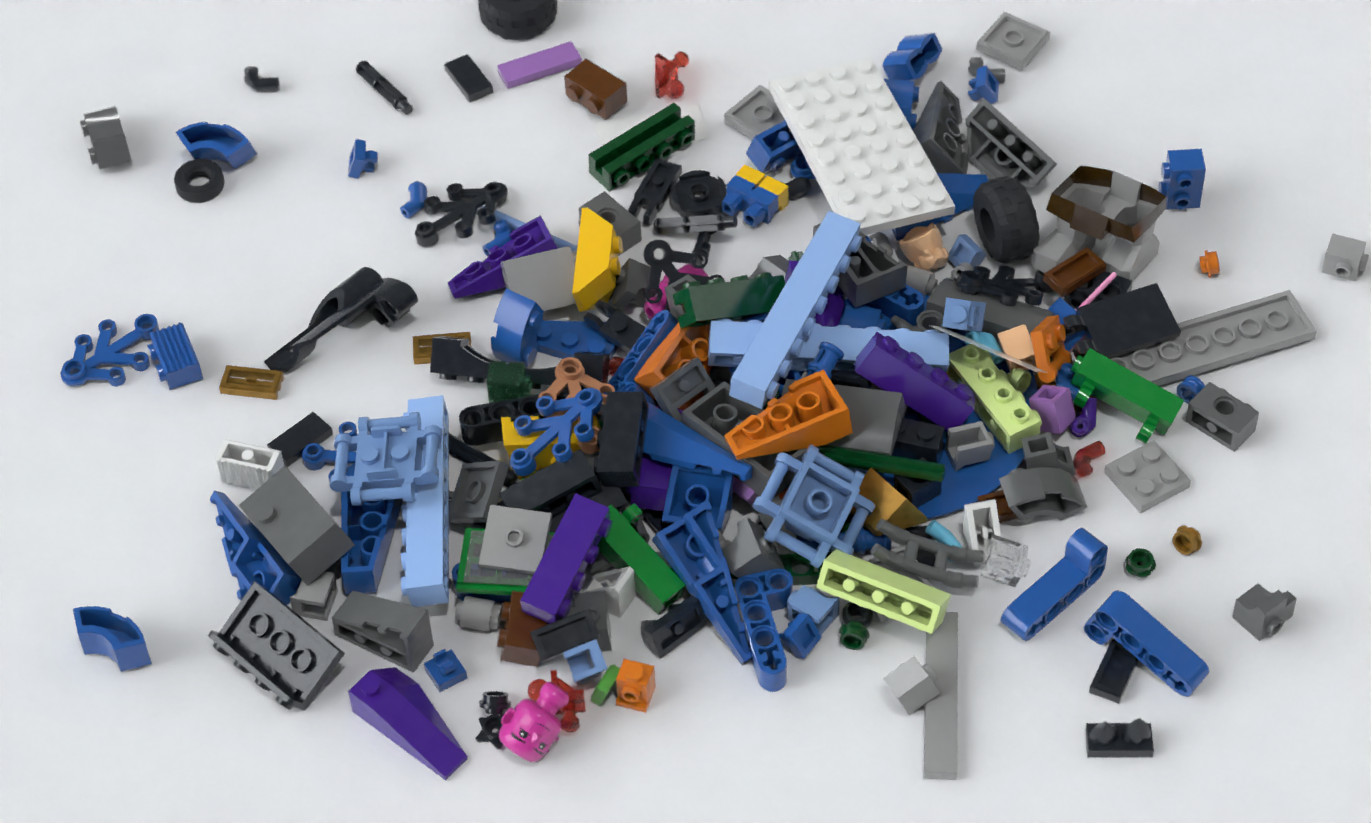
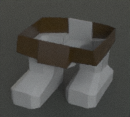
[1031,165,1166,280]

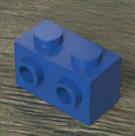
[746,121,803,173]
[1159,149,1206,210]

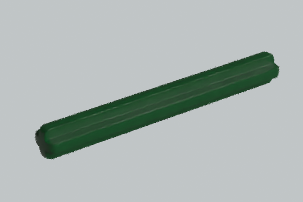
[815,445,946,482]

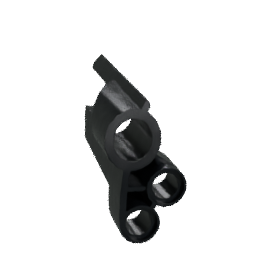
[263,267,418,373]

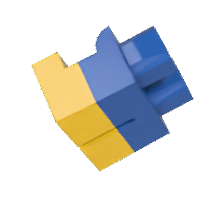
[722,164,788,228]

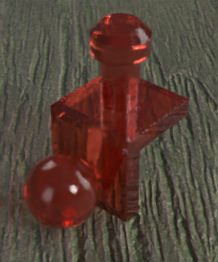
[655,51,689,99]
[527,670,586,733]

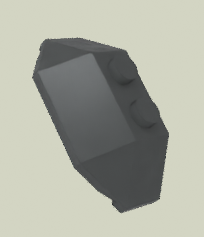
[965,98,1057,188]

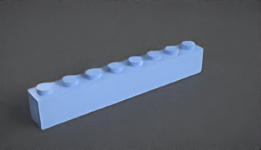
[729,211,862,409]
[708,318,949,373]
[401,395,449,607]

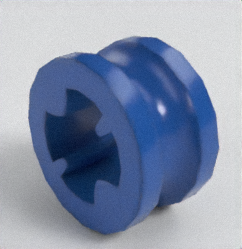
[1176,375,1205,404]

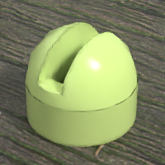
[1006,368,1031,393]

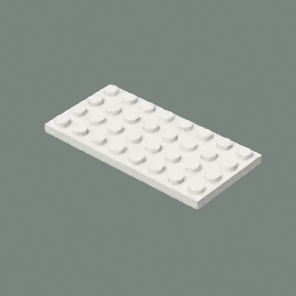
[768,58,955,235]

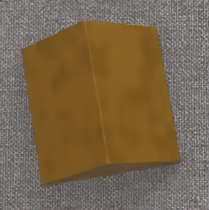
[850,468,927,537]

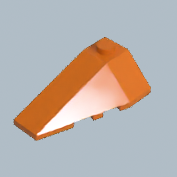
[634,323,712,410]
[724,370,853,460]

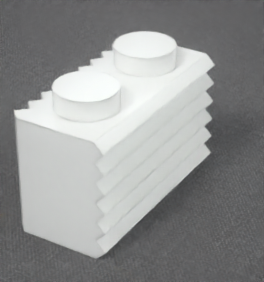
[215,439,284,490]

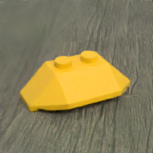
[572,208,623,312]

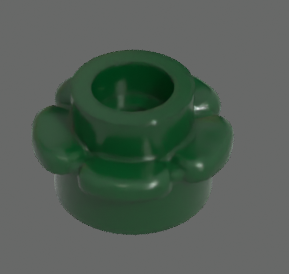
[1125,548,1156,578]
[839,621,870,650]

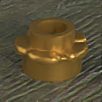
[1172,525,1202,555]

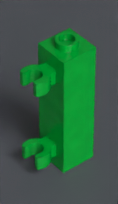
[1070,348,1185,444]
[597,503,685,614]

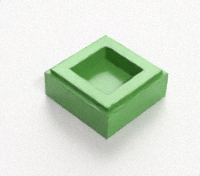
[590,664,620,706]

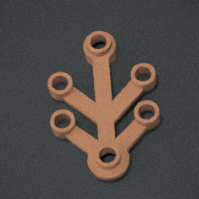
[538,357,615,454]

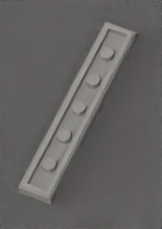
[924,612,958,780]

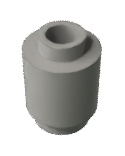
[906,265,938,298]
[455,596,502,632]

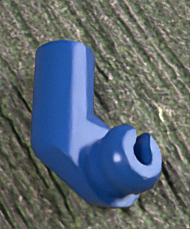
[483,220,513,256]

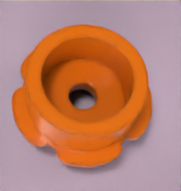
[1199,250,1220,278]

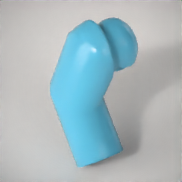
[965,331,1005,364]
[925,520,963,563]

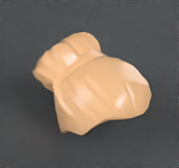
[899,223,949,271]

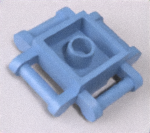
[330,412,442,506]
[753,444,875,569]

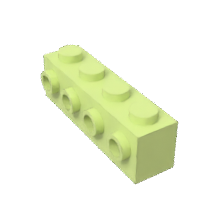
[947,344,1042,454]
[816,549,951,634]

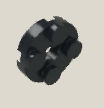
[671,170,727,217]

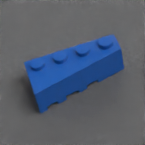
[341,473,403,594]

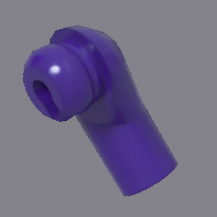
[1070,398,1097,437]

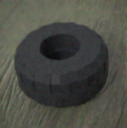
[478,0,557,40]
[973,176,1040,264]

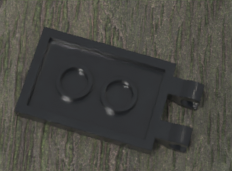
[1063,283,1181,359]

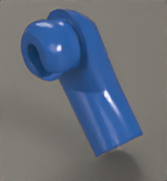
[400,181,428,219]
[1056,363,1080,402]

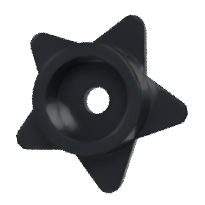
[476,713,505,750]

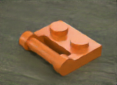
[1030,315,1072,383]

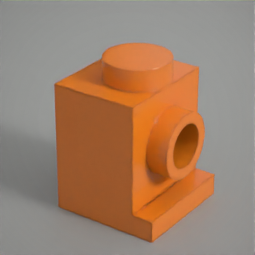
[615,659,656,713]

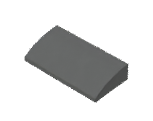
[926,278,1055,342]
[781,379,906,456]

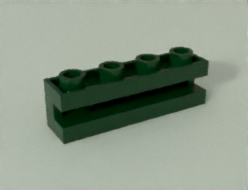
[588,103,695,192]
[672,272,786,329]

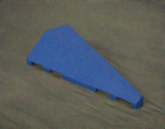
[643,402,752,481]
[210,490,302,605]
[652,501,753,665]

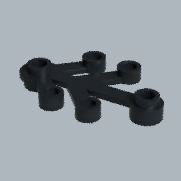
[415,182,508,247]
[643,240,725,312]
[956,266,1052,306]

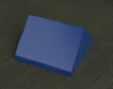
[662,465,734,531]

